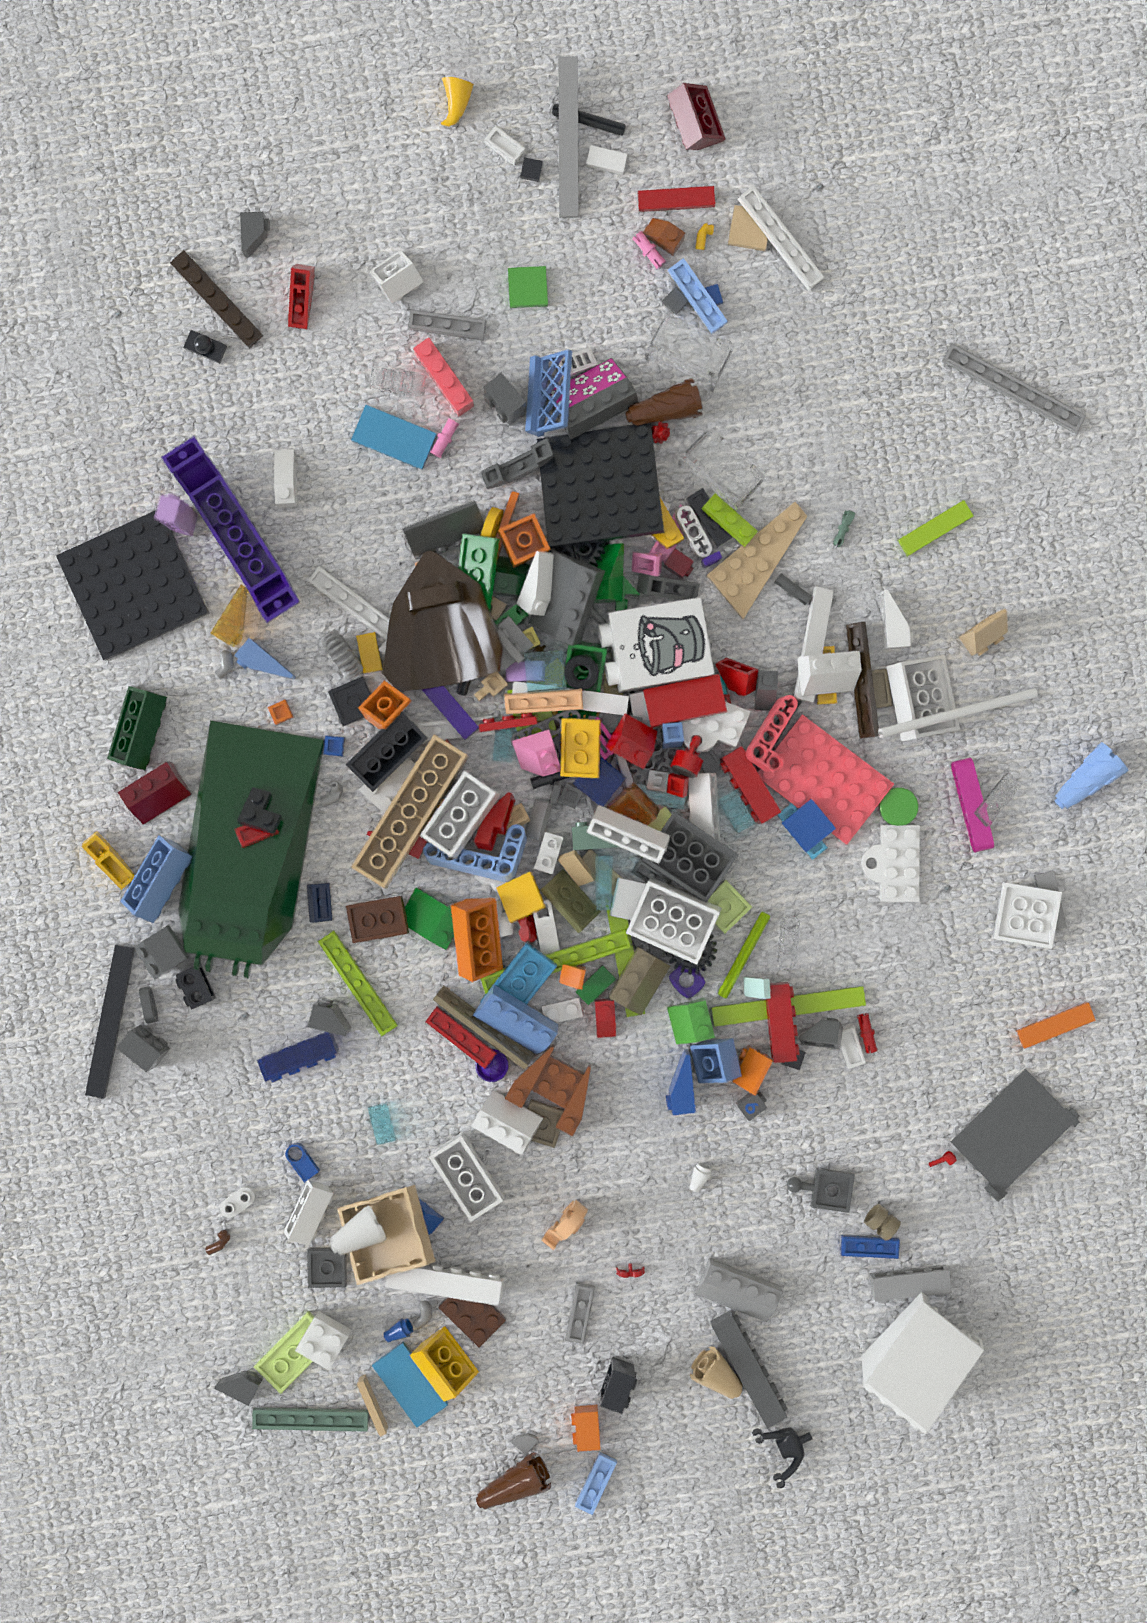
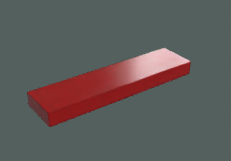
[638,186,715,212]
[425,1006,497,1069]

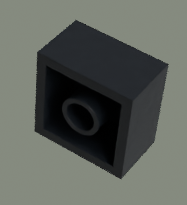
[600,1357,637,1414]

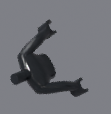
[752,1427,813,1489]

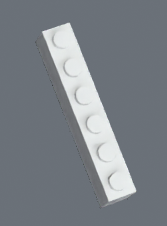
[385,1264,505,1305]

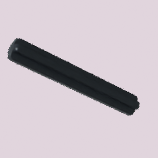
[552,104,626,136]

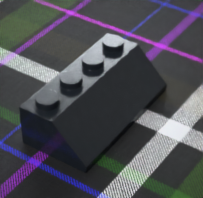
[346,711,428,792]

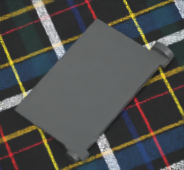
[951,1069,1080,1202]

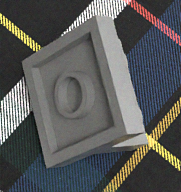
[496,616,534,671]

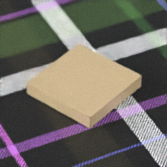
[728,205,768,251]

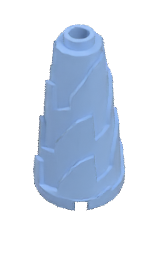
[1054,742,1128,809]

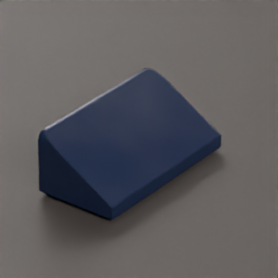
[307,883,333,923]

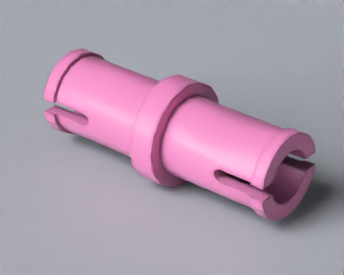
[632,231,666,269]
[430,418,459,458]

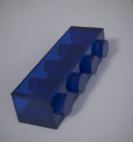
[257,1032,339,1083]

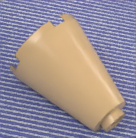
[690,1347,743,1399]

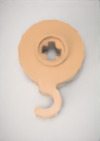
[541,1199,588,1250]

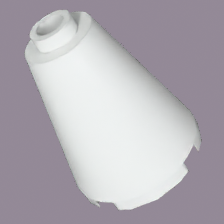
[329,1205,386,1255]

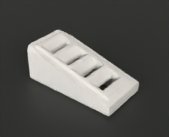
[558,347,598,380]

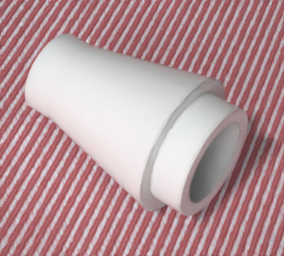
[689,1162,712,1192]

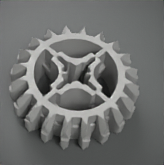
[321,629,363,679]

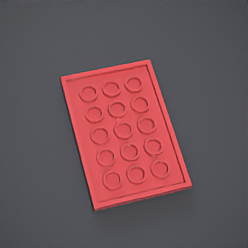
[758,714,894,845]

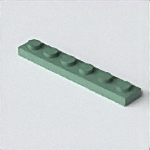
[252,1407,369,1432]

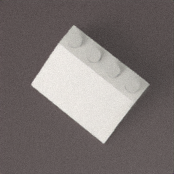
[886,655,960,741]
[626,877,722,964]

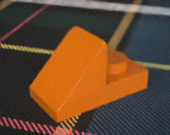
[559,964,586,990]

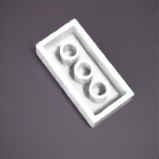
[420,771,500,859]
[429,1132,504,1222]

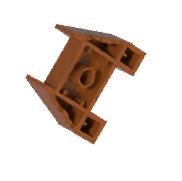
[505,1044,591,1136]

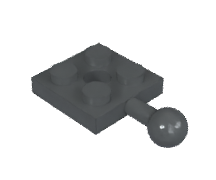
[787,1168,855,1213]

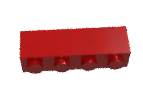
[719,746,781,825]
[765,982,799,1063]

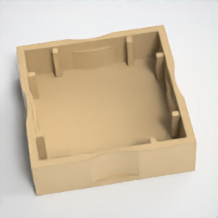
[337,1185,435,1285]

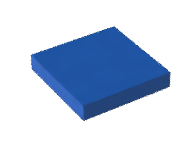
[781,799,836,852]

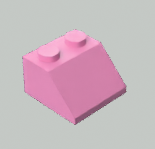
[512,730,561,777]

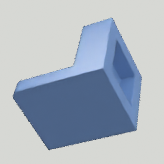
[662,722,684,749]

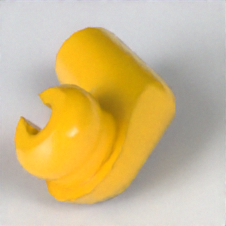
[695,223,714,250]

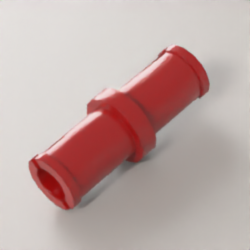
[857,1013,878,1054]

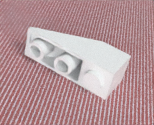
[533,899,560,955]

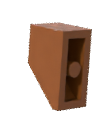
[643,218,685,256]

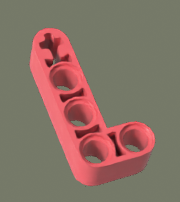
[746,695,798,773]

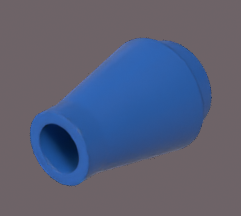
[384,1318,414,1343]

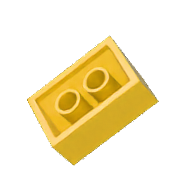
[409,1326,479,1401]

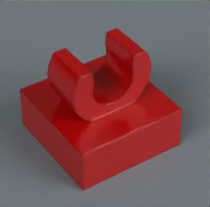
[667,773,689,798]

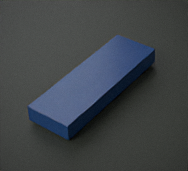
[840,1235,900,1259]

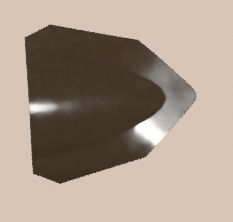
[382,551,503,692]

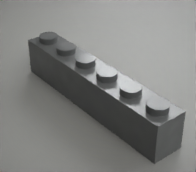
[710,1310,788,1429]

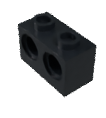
[175,965,216,1010]

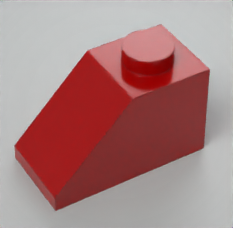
[716,657,759,696]
[595,998,616,1038]

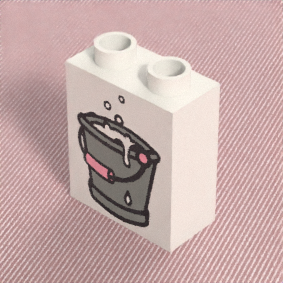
[598,597,714,693]

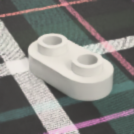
[220,1186,256,1218]

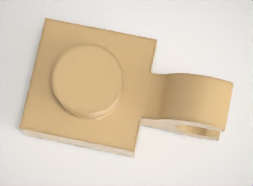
[474,672,508,701]

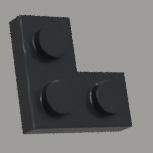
[237,787,282,834]

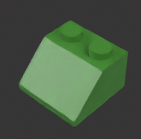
[667,998,715,1044]

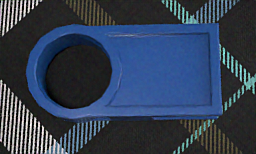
[285,1143,320,1183]

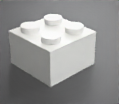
[295,1311,351,1370]

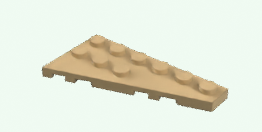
[706,502,807,620]

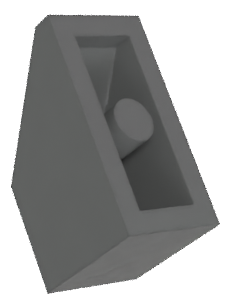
[240,212,270,257]
[754,670,778,711]
[799,1018,843,1049]
[214,1370,262,1406]

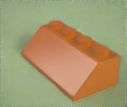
[451,898,503,982]

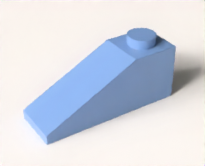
[234,638,296,680]

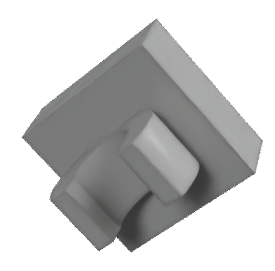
[647,769,669,792]

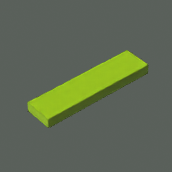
[897,500,974,557]

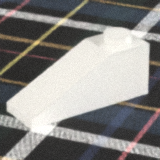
[274,449,299,508]
[517,551,554,616]
[880,590,913,650]

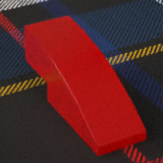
[474,792,516,851]

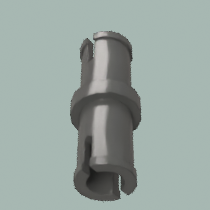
[774,573,812,605]

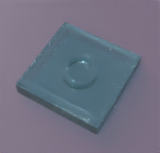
[524,650,566,692]

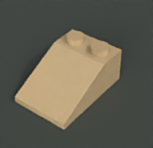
[959,608,1008,656]

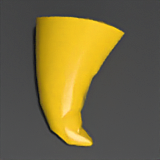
[441,77,474,127]

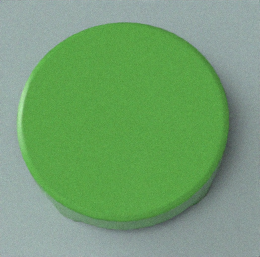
[879,788,918,826]

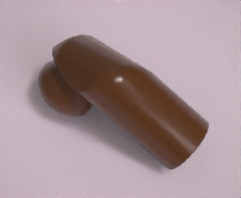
[205,1229,230,1255]

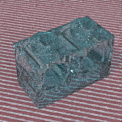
[718,790,755,833]

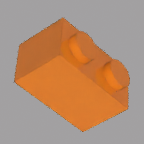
[571,1405,600,1452]

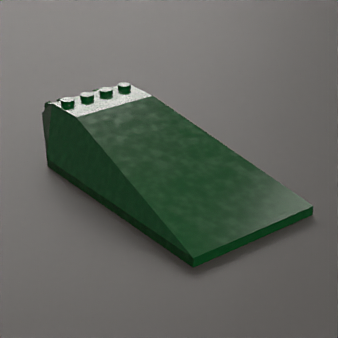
[178,720,325,978]

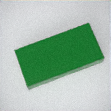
[575,965,616,1006]

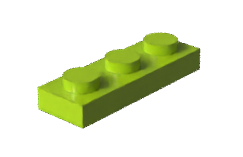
[702,493,758,547]

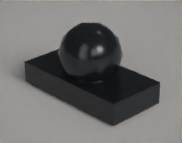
[183,330,227,364]

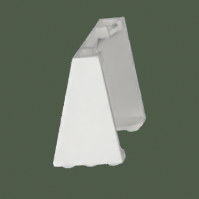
[862,1292,984,1434]

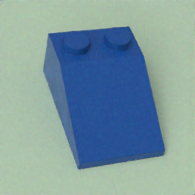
[666,1049,696,1115]

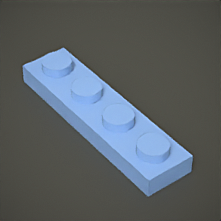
[668,258,728,334]

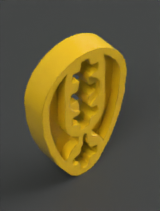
[481,507,503,538]

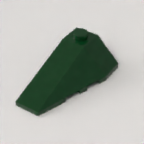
[493,556,531,598]

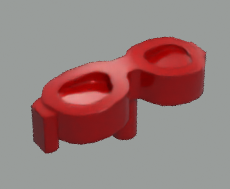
[616,1263,645,1278]

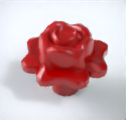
[651,422,670,444]

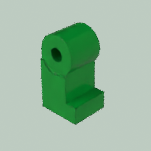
[495,603,530,626]

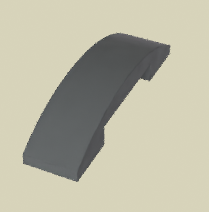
[481,438,554,489]

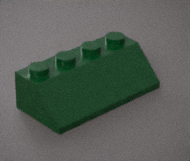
[107,686,167,771]

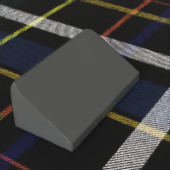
[631,856,672,884]

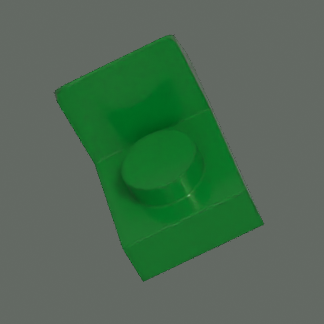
[615,576,640,612]

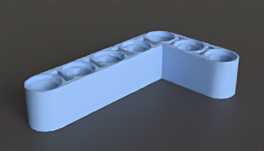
[423,824,527,882]

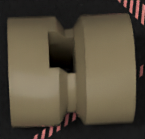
[864,1204,901,1241]

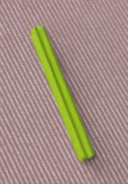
[718,912,770,999]

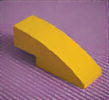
[81,831,135,890]

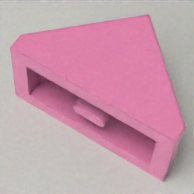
[632,552,663,576]

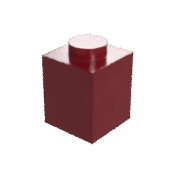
[663,548,694,580]

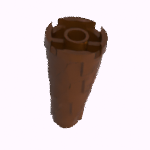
[625,378,703,426]
[476,1452,551,1510]

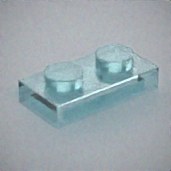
[493,727,515,763]
[368,1102,396,1145]

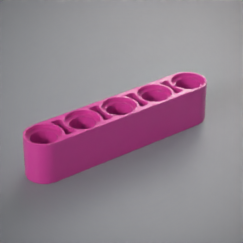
[951,757,994,853]

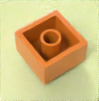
[498,514,550,568]

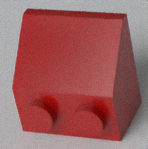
[605,713,658,769]

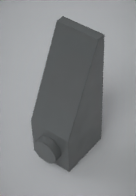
[636,573,700,600]

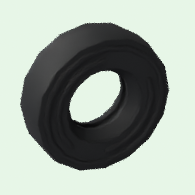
[564,655,599,690]

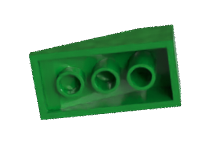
[558,641,607,719]

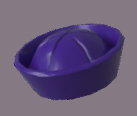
[475,1049,509,1082]

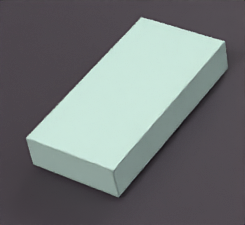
[743,977,771,999]

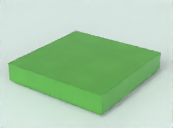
[508,266,548,308]

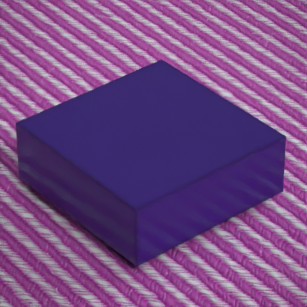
[701,551,722,568]

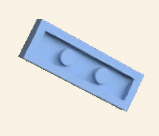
[575,1452,617,1515]

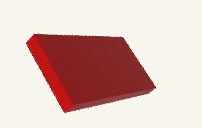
[643,674,727,728]

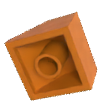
[358,680,411,729]
[732,1045,773,1095]

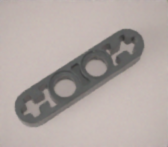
[510,710,581,747]

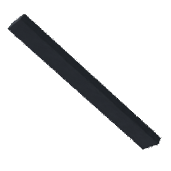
[85,944,135,1099]

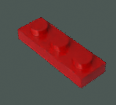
[479,713,539,732]

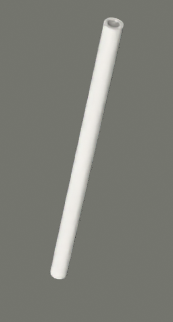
[878,688,1038,738]

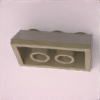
[608,946,671,1015]

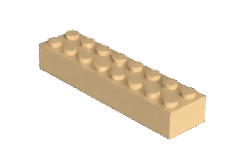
[351,735,469,888]

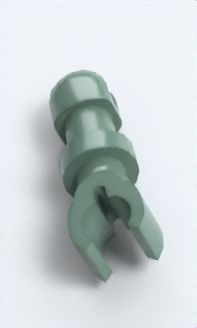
[833,510,855,547]

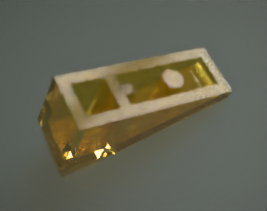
[210,585,248,648]

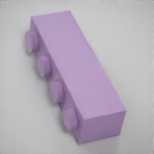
[155,494,198,537]

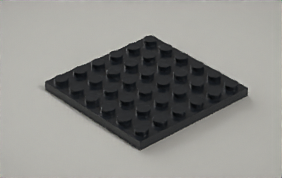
[537,423,664,549]
[56,510,209,661]

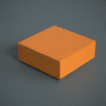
[268,700,294,725]

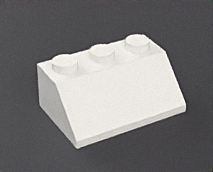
[797,651,861,696]
[471,1090,543,1155]

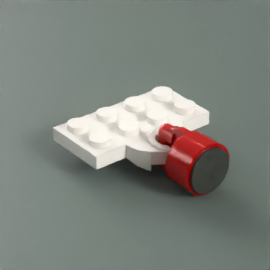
[670,702,751,778]

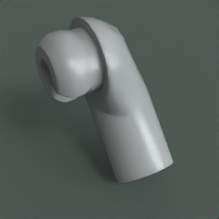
[214,650,234,679]
[413,1300,432,1330]

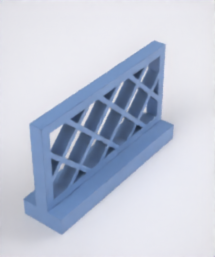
[525,349,572,437]

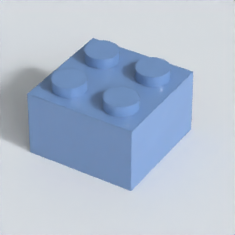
[690,1038,742,1083]

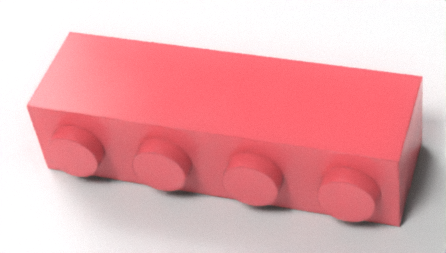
[413,337,474,417]

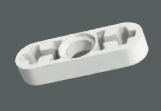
[675,506,712,558]

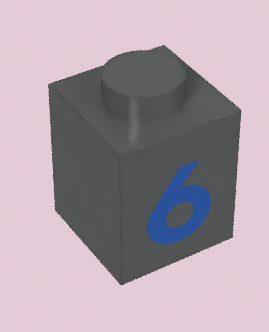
[736,1092,767,1121]

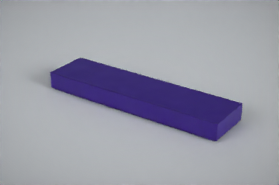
[422,686,479,741]

